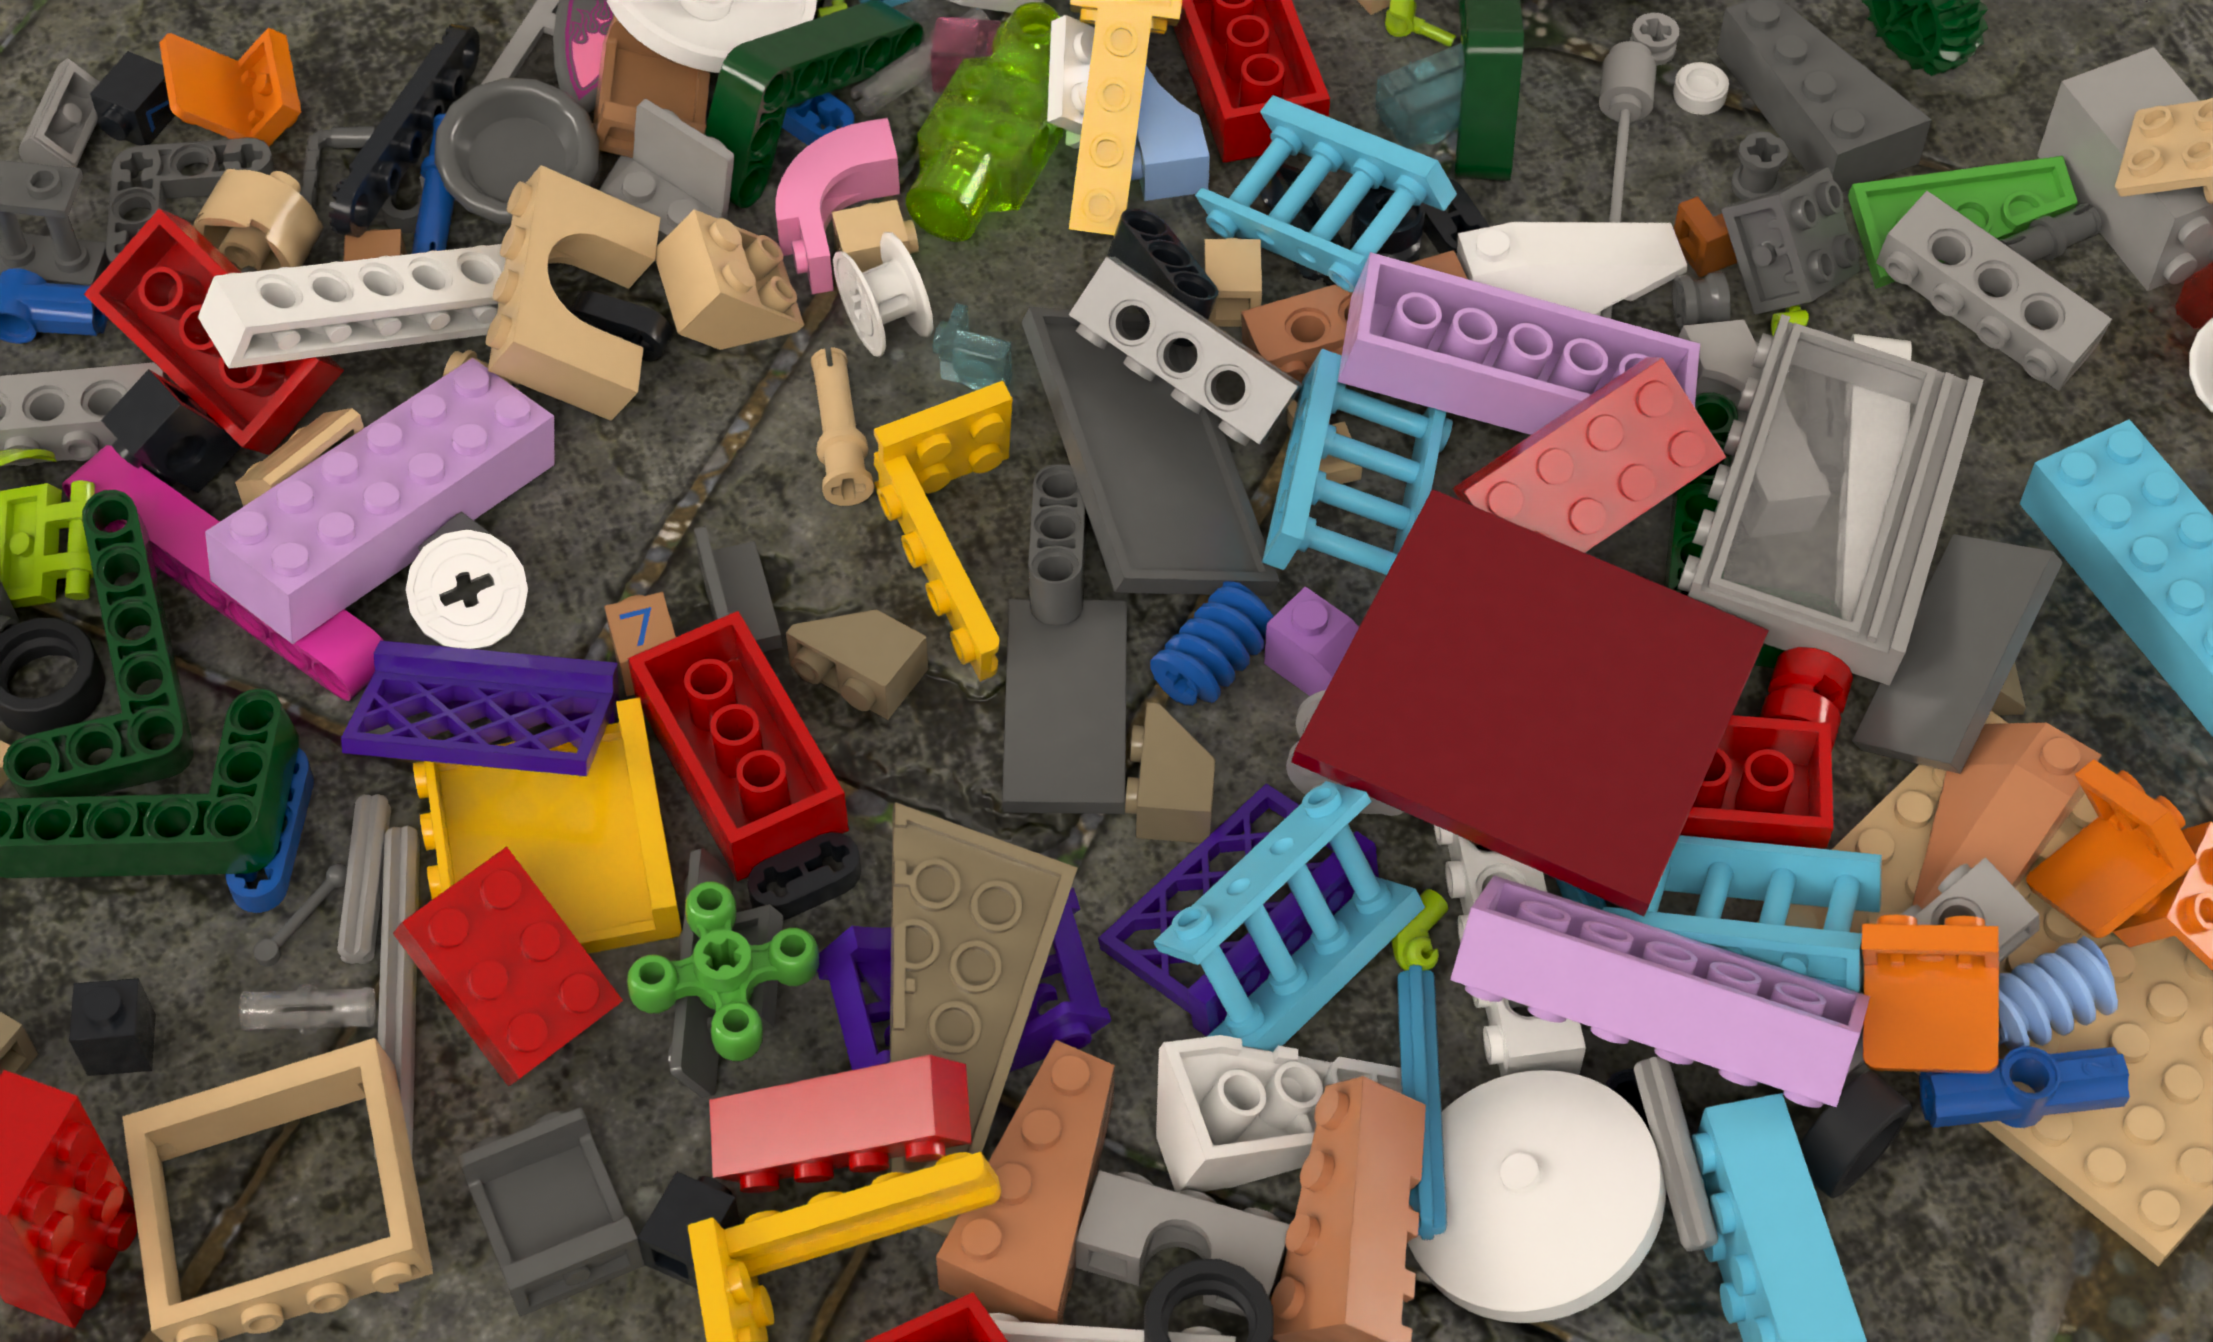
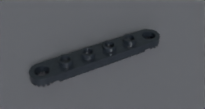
[329,24,480,238]

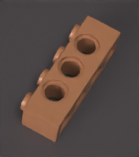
[1241,250,1468,383]

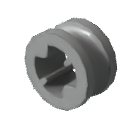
[1630,13,1679,65]

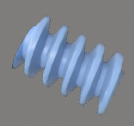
[1999,936,2118,1050]

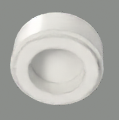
[1673,62,1729,115]

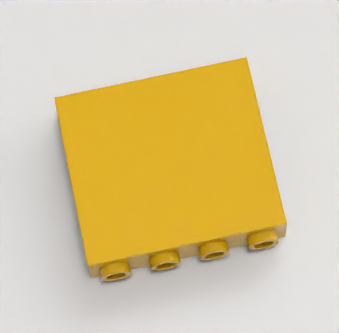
[413,697,682,954]

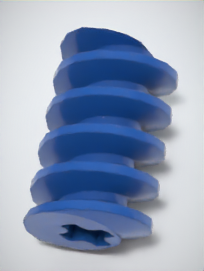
[1150,581,1274,706]

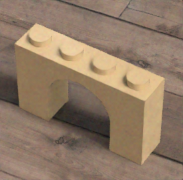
[486,165,660,421]

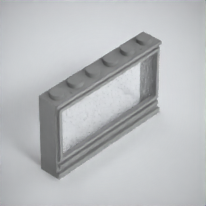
[1677,314,1984,686]

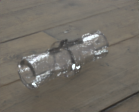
[239,983,376,1035]

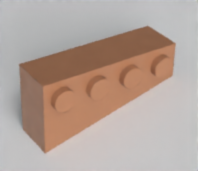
[936,1040,1114,1325]
[1271,1076,1426,1342]

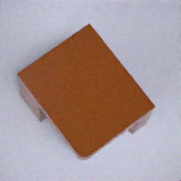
[1674,196,1738,278]

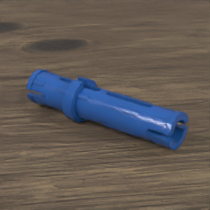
[411,114,455,254]

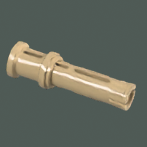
[811,348,874,506]

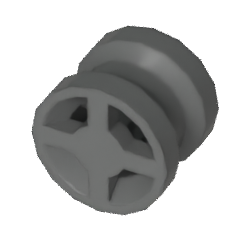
[1672,271,1731,331]

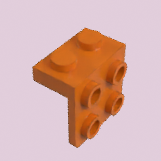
[160,27,301,147]
[2026,759,2198,938]
[2112,821,2213,971]
[1862,915,1999,1074]

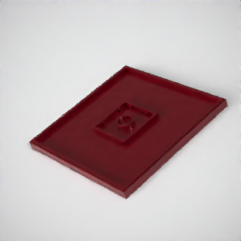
[1291,489,1769,917]

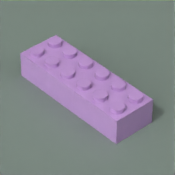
[1338,252,1700,435]
[205,358,554,644]
[1450,875,1870,1108]

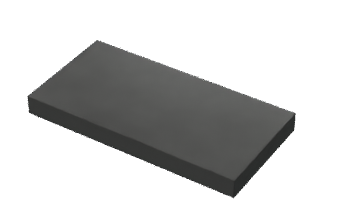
[1852,534,2063,774]
[1002,599,1127,814]

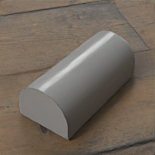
[19,58,100,168]

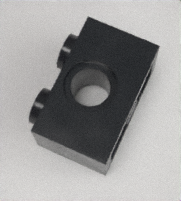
[101,369,242,493]

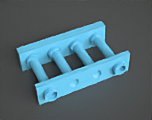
[1195,95,1457,293]
[1262,349,1453,575]
[1153,781,1425,1051]
[1603,835,1882,993]

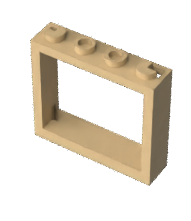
[122,1038,433,1342]

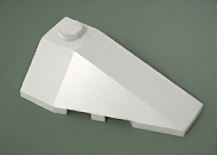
[1457,222,1687,316]
[1156,1035,1401,1193]

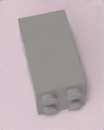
[2037,47,2213,291]

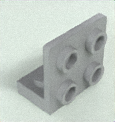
[602,99,734,244]

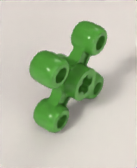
[627,881,819,1061]

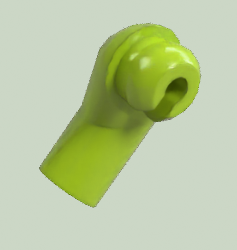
[1391,889,1448,971]

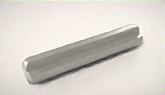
[337,794,391,965]
[1634,1056,1719,1251]

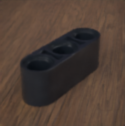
[1106,209,1219,347]

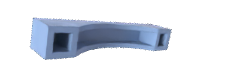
[1131,66,1210,201]

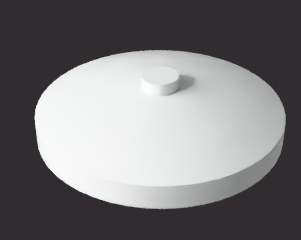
[606,0,817,73]
[1408,1070,1666,1323]

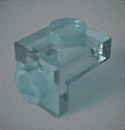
[933,303,1012,390]

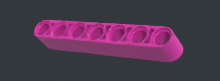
[62,445,384,701]

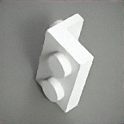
[1047,15,1095,149]

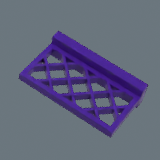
[341,640,619,777]
[1098,783,1379,1037]

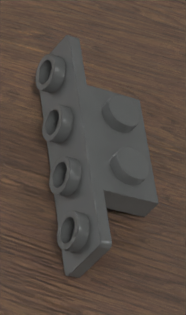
[668,848,783,1098]

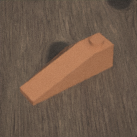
[1911,723,2102,910]

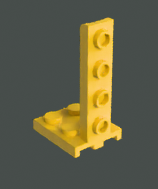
[1069,0,1182,235]
[874,381,1013,682]
[687,1152,1001,1342]

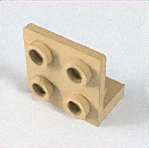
[2115,98,2213,204]

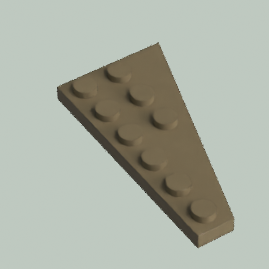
[889,802,1078,1238]

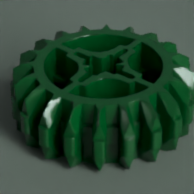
[1861,0,1989,77]

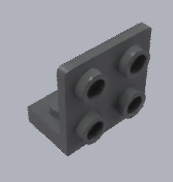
[1721,167,1860,315]

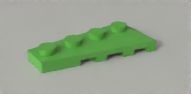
[1848,156,2078,289]

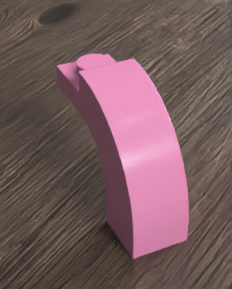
[775,118,900,294]

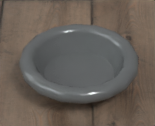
[434,78,600,224]

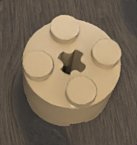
[193,169,323,271]

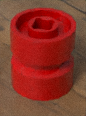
[1760,647,1853,750]

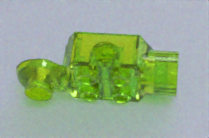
[905,2,1063,242]

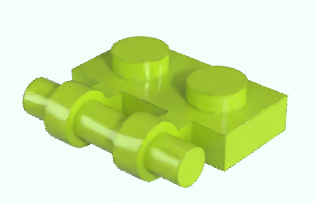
[0,480,95,608]

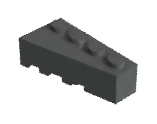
[1716,0,1931,192]

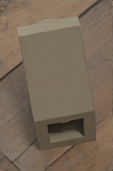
[786,609,928,720]
[1125,702,1216,843]

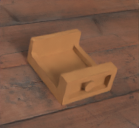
[593,15,711,158]

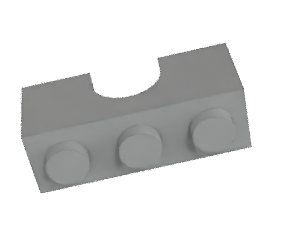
[1075,1170,1290,1317]

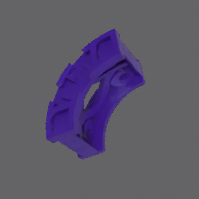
[817,887,1111,1072]

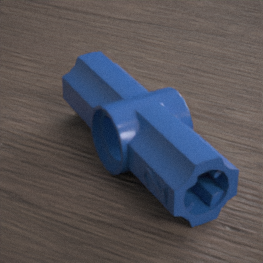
[0,268,108,344]
[1919,1046,2130,1128]

